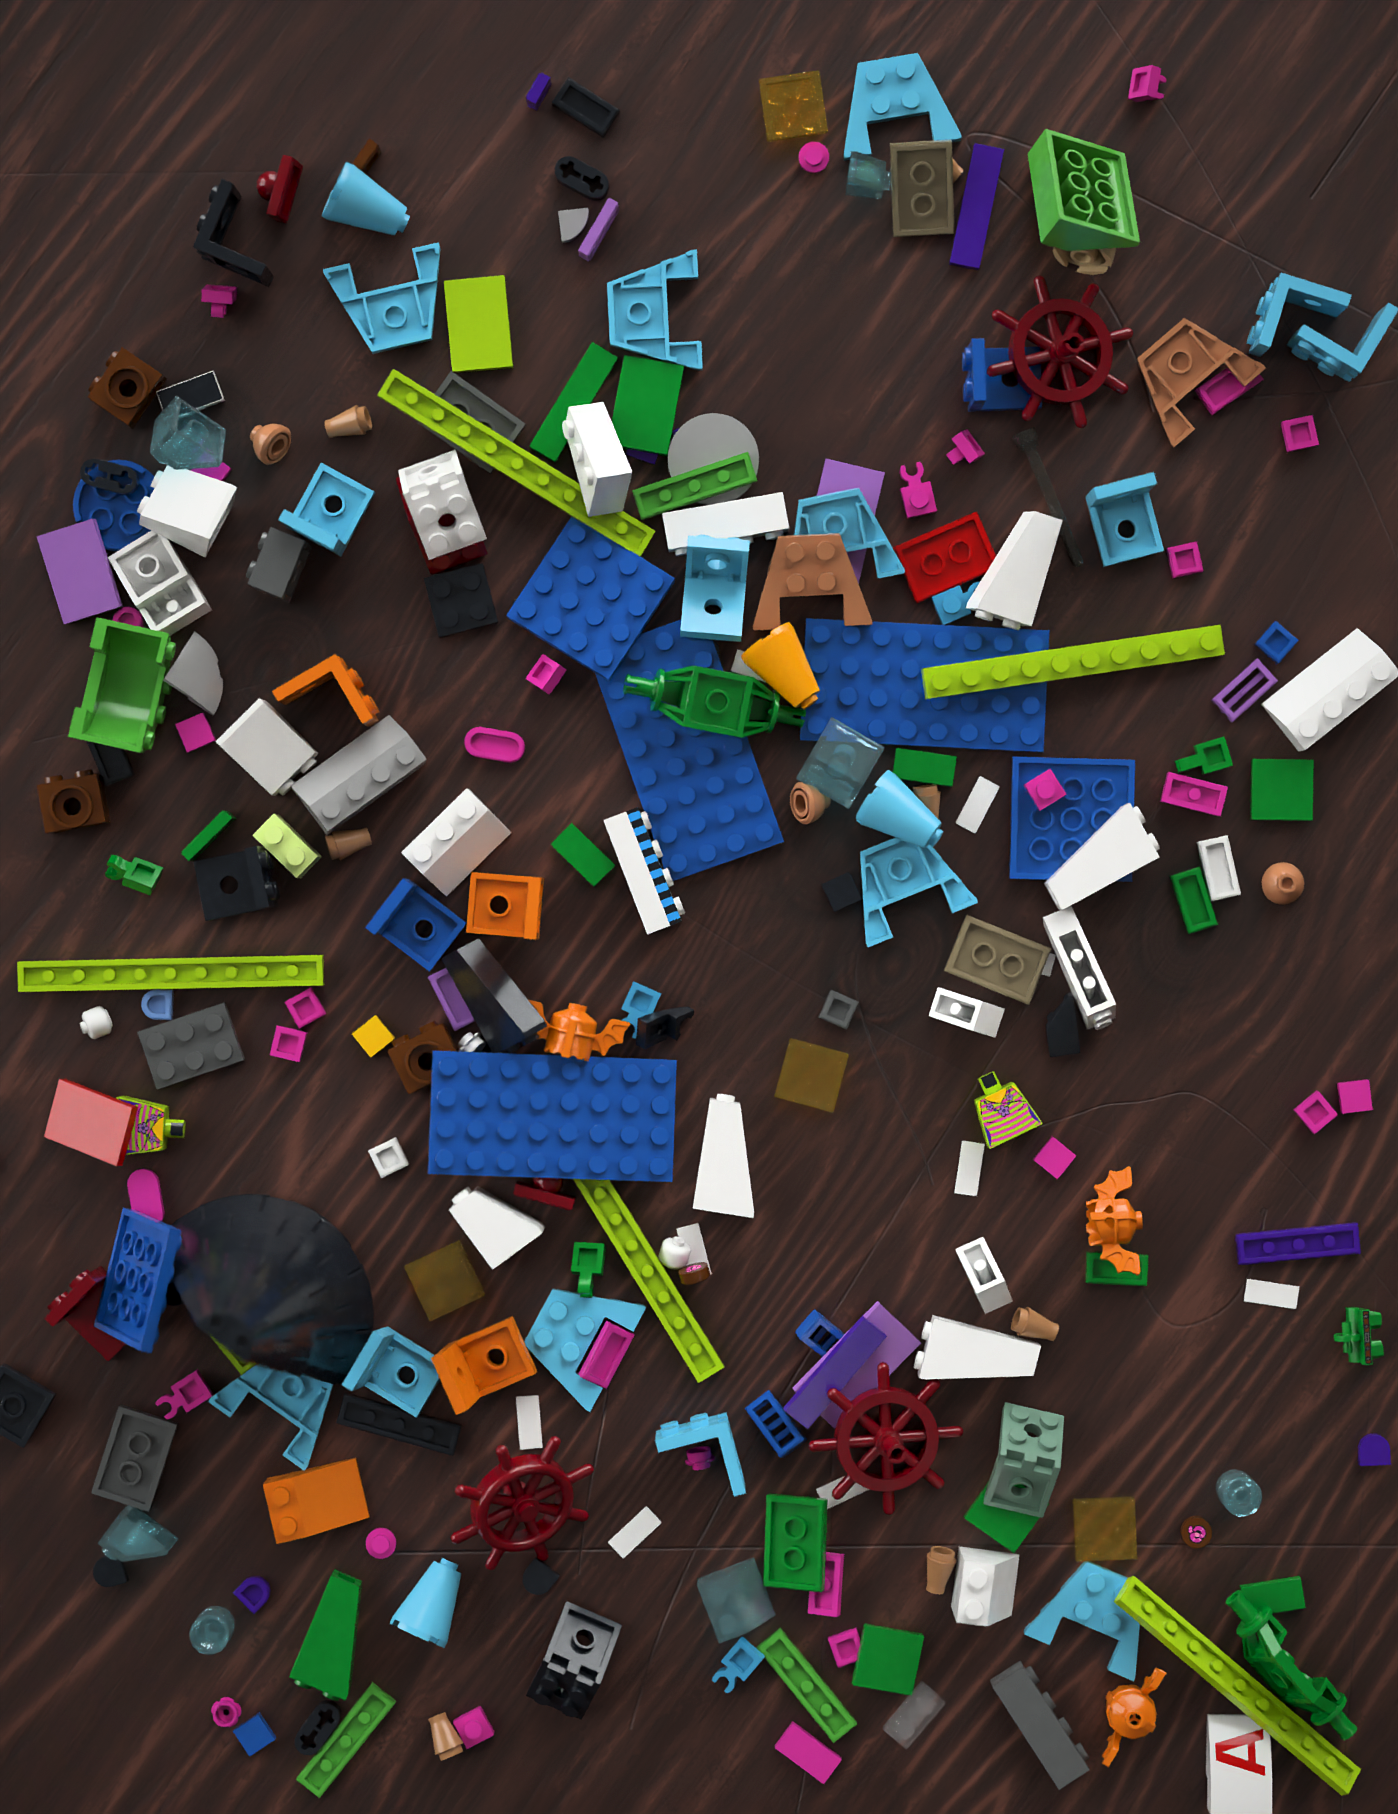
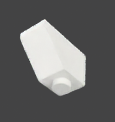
[929,987,1005,1038]
[956,1237,1013,1314]

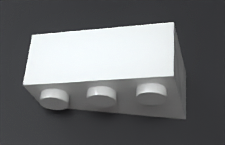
[562,402,632,517]

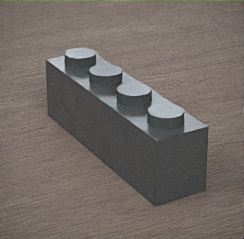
[990,1661,1090,1790]

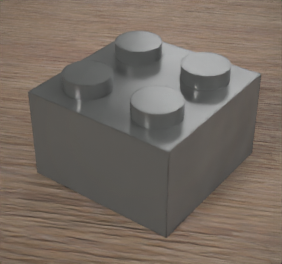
[246,527,312,603]

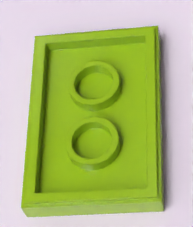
[444,275,513,373]

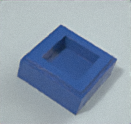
[1255,621,1299,664]
[233,1712,276,1757]

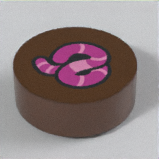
[678,1262,710,1285]
[1180,1516,1212,1548]

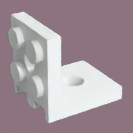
[398,450,487,560]

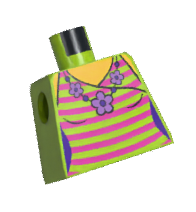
[974,1071,1042,1149]
[116,1096,186,1155]

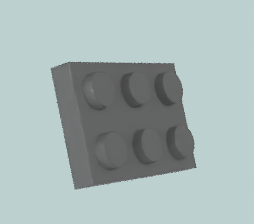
[416,371,526,475]
[137,1002,245,1089]
[91,1405,179,1512]

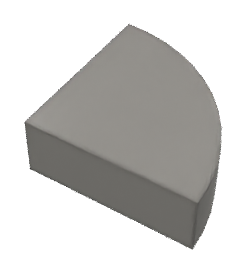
[558,208,589,243]

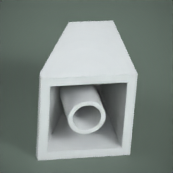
[137,463,237,558]
[216,698,319,796]
[449,1187,545,1270]
[951,1546,1019,1626]

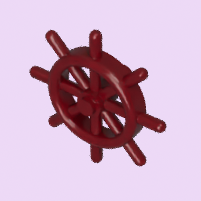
[987,275,1133,429]
[808,1362,963,1515]
[451,1436,594,1570]

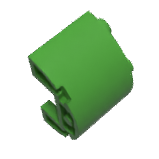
[68,617,176,753]

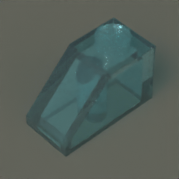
[845,151,891,199]

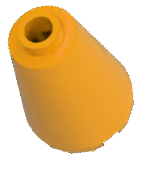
[741,622,820,709]

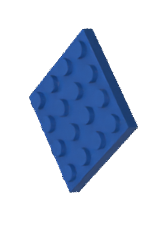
[506,516,675,682]
[1009,757,1135,882]
[94,1207,182,1353]

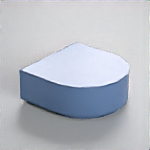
[141,989,174,1020]

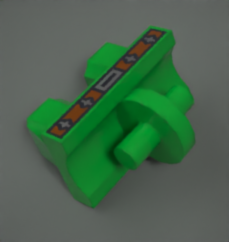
[1334,1307,1384,1365]

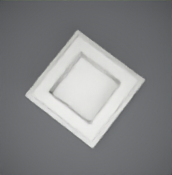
[368,1137,409,1178]

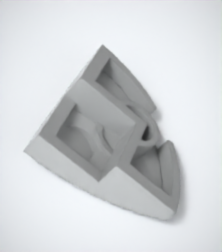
[163,631,223,715]

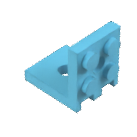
[1247,273,1352,357]
[1287,303,1398,382]
[278,463,375,557]
[1085,472,1164,567]
[680,535,750,642]
[342,1326,440,1418]
[655,1412,746,1496]

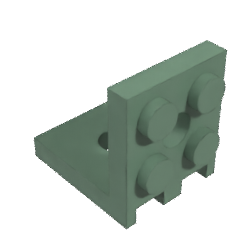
[983,1402,1064,1518]

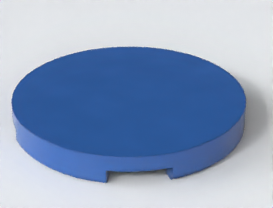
[73,460,155,552]

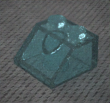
[150,396,226,470]
[796,717,884,809]
[98,1505,179,1562]
[697,1557,776,1643]

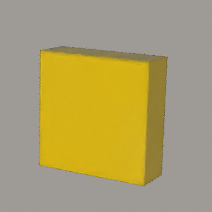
[352,1015,395,1058]

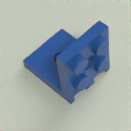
[962,338,1042,412]
[365,878,467,972]

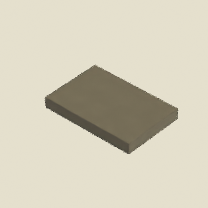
[890,139,954,237]
[944,915,1052,1005]

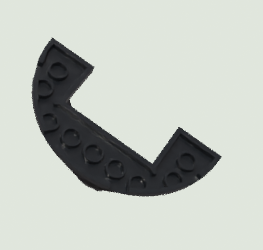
[171,1194,374,1386]

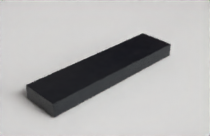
[336,1392,462,1456]

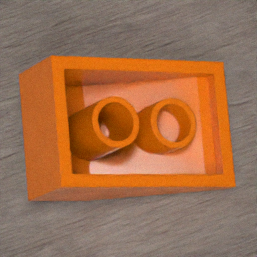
[263,1458,370,1544]

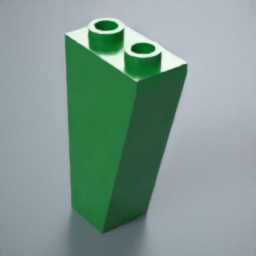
[289,1569,362,1701]

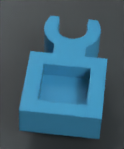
[931,582,980,625]
[621,981,661,1039]
[712,1636,765,1693]

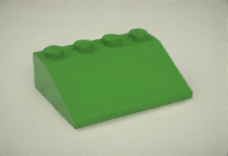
[1028,129,1140,251]

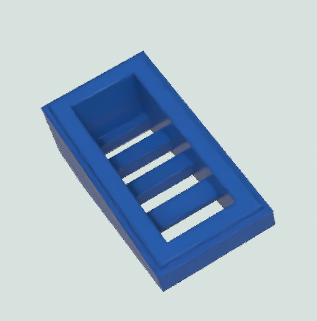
[795,1309,845,1357]
[745,1390,807,1458]

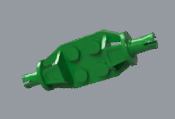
[623,665,806,738]
[1226,1590,1357,1740]

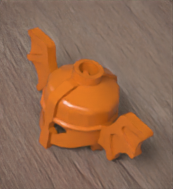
[529,1000,630,1062]
[1086,1166,1143,1276]
[1102,1667,1166,1767]

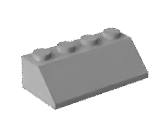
[291,715,427,835]

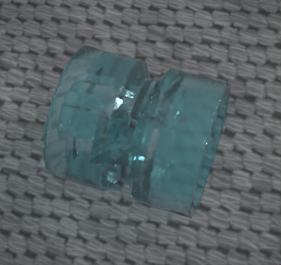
[1216,1470,1262,1517]
[190,1606,235,1655]

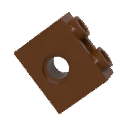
[88,347,167,429]
[36,769,111,834]
[387,1020,458,1094]

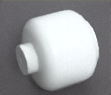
[80,1006,113,1039]
[658,1236,691,1269]

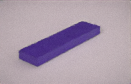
[949,143,1004,271]
[1235,1222,1361,1265]
[783,1315,887,1429]

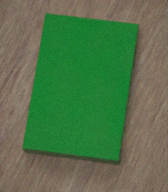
[612,355,684,457]
[763,1493,828,1592]

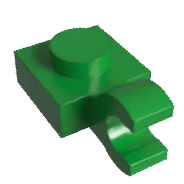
[1174,736,1233,775]
[105,855,163,895]
[571,1242,606,1298]

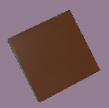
[352,139,381,174]

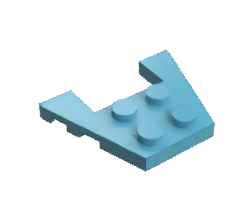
[843,53,962,161]
[323,242,441,354]
[607,249,703,371]
[794,488,905,578]
[860,837,978,947]
[524,1289,646,1412]
[208,1365,334,1471]
[1023,1560,1140,1681]

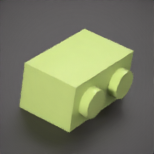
[253,813,322,878]

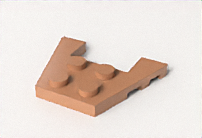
[1137,318,1266,448]
[753,533,872,630]

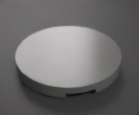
[668,413,759,505]

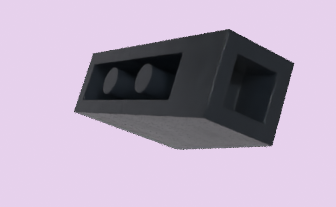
[442,938,547,1053]

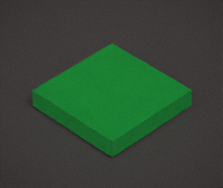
[1250,759,1314,821]
[964,1481,1049,1553]
[852,1623,924,1696]

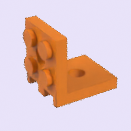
[272,654,380,727]
[466,872,544,939]
[431,1316,538,1415]

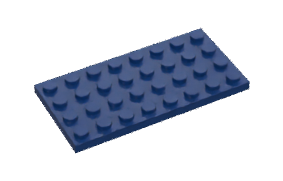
[800,618,1050,752]
[595,620,784,881]
[427,1051,677,1182]

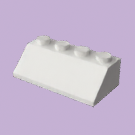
[1261,628,1398,752]

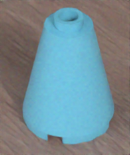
[321,161,410,235]
[856,770,944,848]
[390,1558,462,1648]

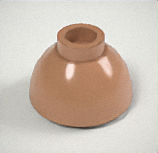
[250,424,291,465]
[790,782,831,824]
[1261,862,1304,905]

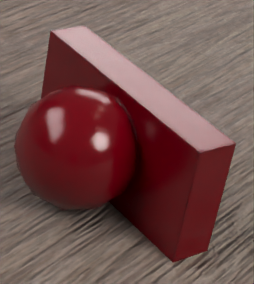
[256,155,303,224]
[513,1178,576,1211]

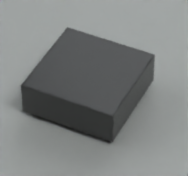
[819,990,859,1030]

